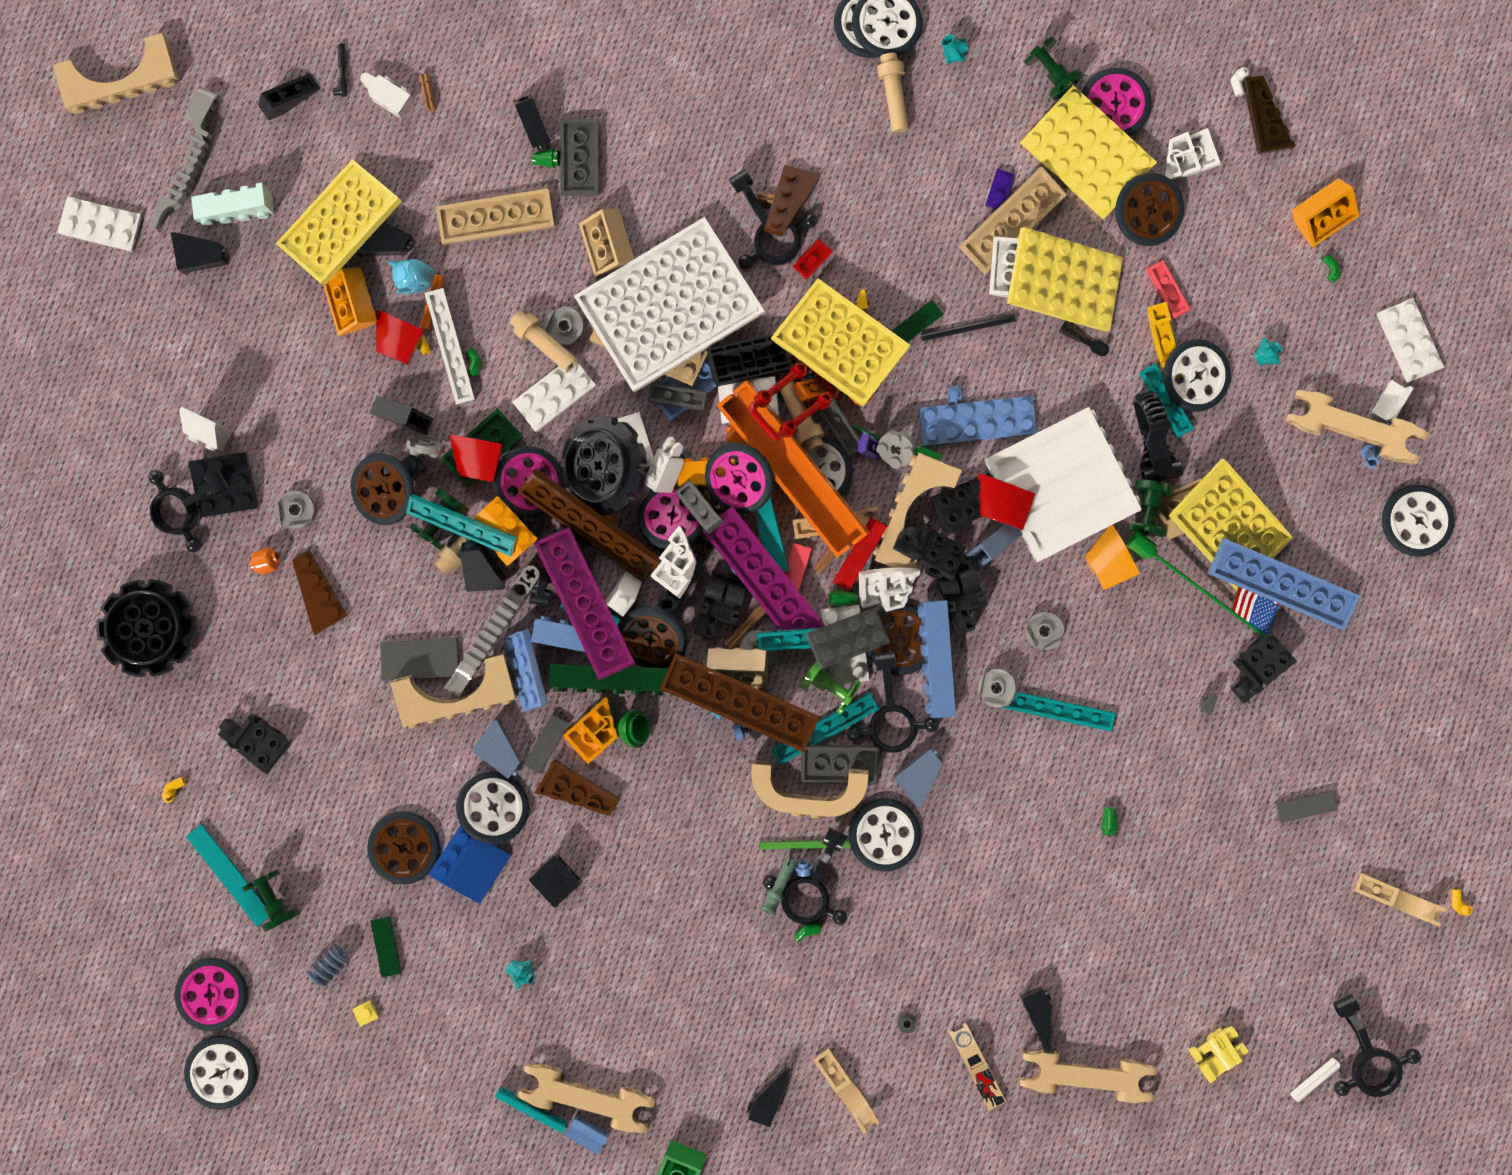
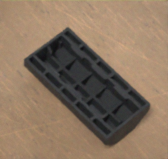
[707,334,791,387]

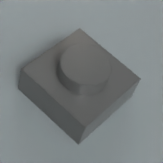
[1199,694,1218,715]

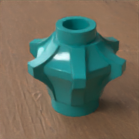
[941,34,970,64]
[1252,338,1283,367]
[506,959,535,989]

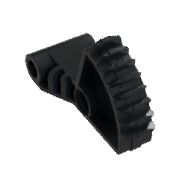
[1133,391,1183,482]
[653,533,714,617]

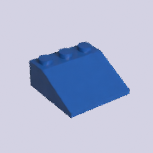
[428,825,512,904]

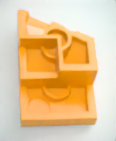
[1085,525,1140,590]
[563,697,618,764]

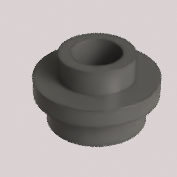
[897,1013,917,1033]

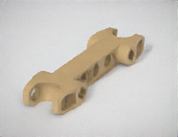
[1286,390,1429,464]
[1019,1050,1158,1103]
[517,1063,656,1133]

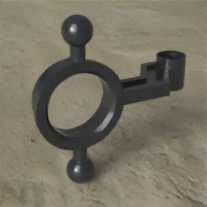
[729,169,817,269]
[148,470,229,553]
[517,512,594,607]
[847,652,939,753]
[763,828,848,925]
[1333,994,1421,1097]

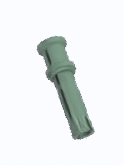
[760,857,797,916]

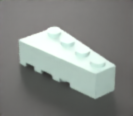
[191,182,274,226]

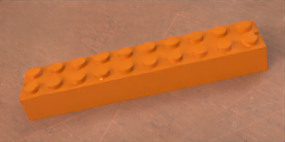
[716,380,870,558]

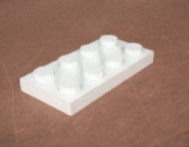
[58,196,142,252]
[1377,298,1444,383]
[513,362,596,432]
[821,604,869,684]

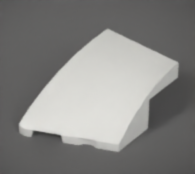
[1165,128,1221,181]
[651,526,696,598]
[859,567,920,612]

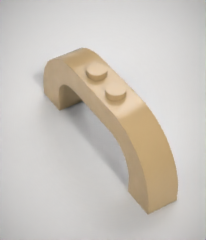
[751,760,869,819]

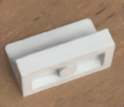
[1371,380,1413,423]

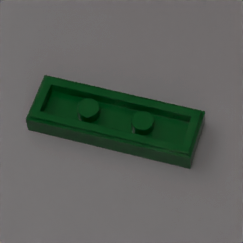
[891,300,944,343]
[370,916,402,978]

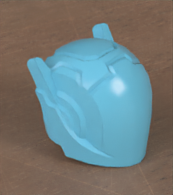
[389,259,435,294]

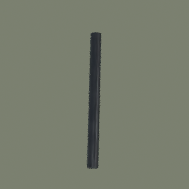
[921,314,1015,342]

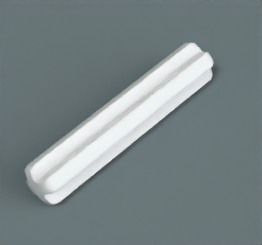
[1291,1058,1340,1102]

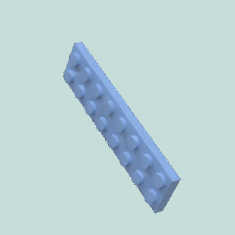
[1207,538,1361,631]

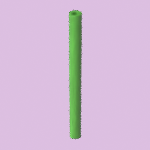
[760,840,851,850]

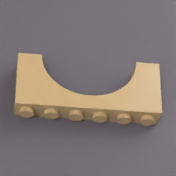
[53,33,180,114]
[873,452,962,578]
[390,652,517,728]

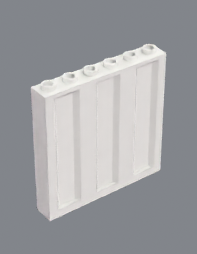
[984,407,1142,562]

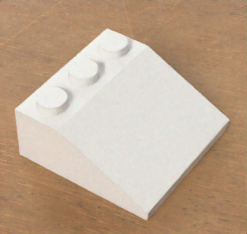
[989,237,1018,298]

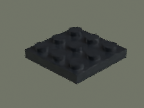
[188,451,259,518]

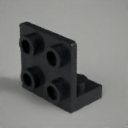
[529,854,583,908]

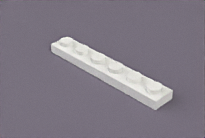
[425,288,475,405]

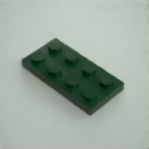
[441,408,523,488]

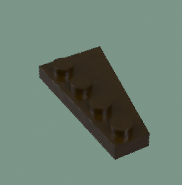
[1243,75,1296,154]

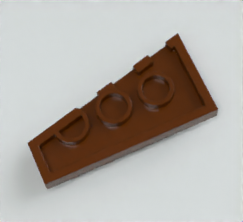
[764,165,821,237]
[292,550,348,635]
[535,759,620,816]

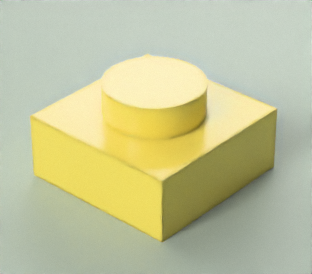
[352,1000,379,1027]

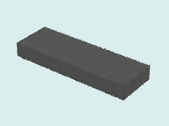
[648,383,708,411]
[819,398,860,457]
[675,480,723,534]
[523,714,569,774]
[1275,791,1338,823]

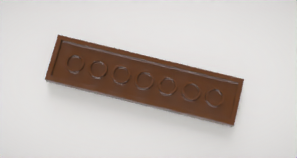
[518,468,662,581]
[660,653,820,752]

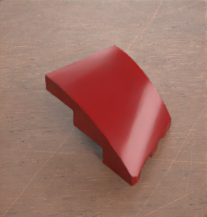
[376,310,425,365]
[449,435,503,483]
[978,473,1035,530]

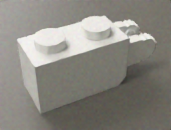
[360,72,414,119]
[645,436,684,493]

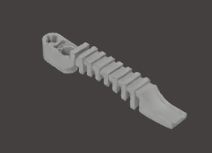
[151,87,220,232]
[444,564,541,697]

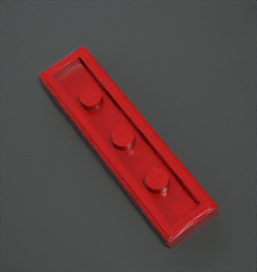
[833,516,887,592]

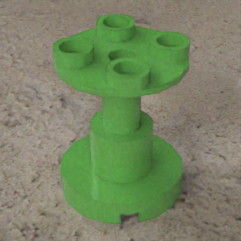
[799,660,861,714]

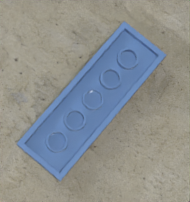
[919,396,1037,446]

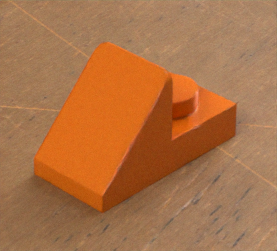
[793,377,829,406]

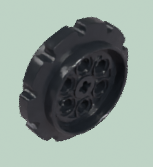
[561,416,647,515]
[96,579,198,677]

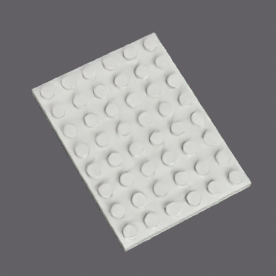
[574,217,765,392]

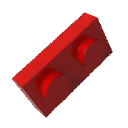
[793,239,833,281]

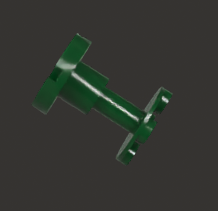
[1024,36,1084,100]
[1128,480,1174,537]
[409,487,470,550]
[242,869,300,932]

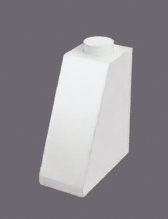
[605,571,642,616]

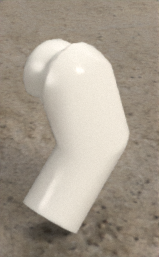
[1231,67,1249,97]

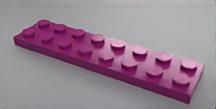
[702,506,825,651]
[534,527,635,680]

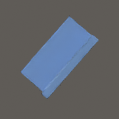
[565,1115,609,1154]

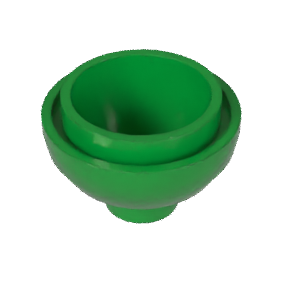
[615,709,650,748]

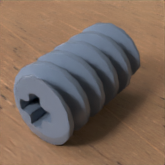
[306,944,350,987]

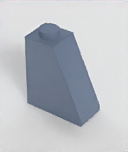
[964,524,1023,570]
[471,719,522,779]
[894,748,943,808]

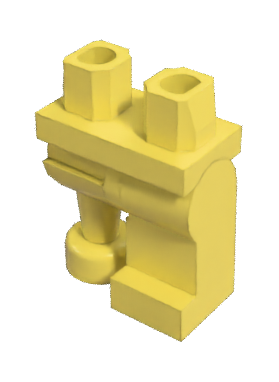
[1188,1026,1248,1083]

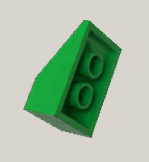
[657,1140,707,1175]

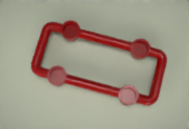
[749,363,837,441]

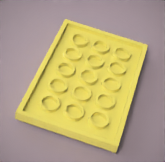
[1020,85,1157,220]
[276,159,402,287]
[1007,227,1123,332]
[771,279,910,407]
[1169,459,1293,591]

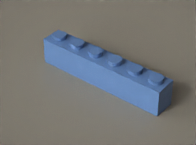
[918,600,956,718]

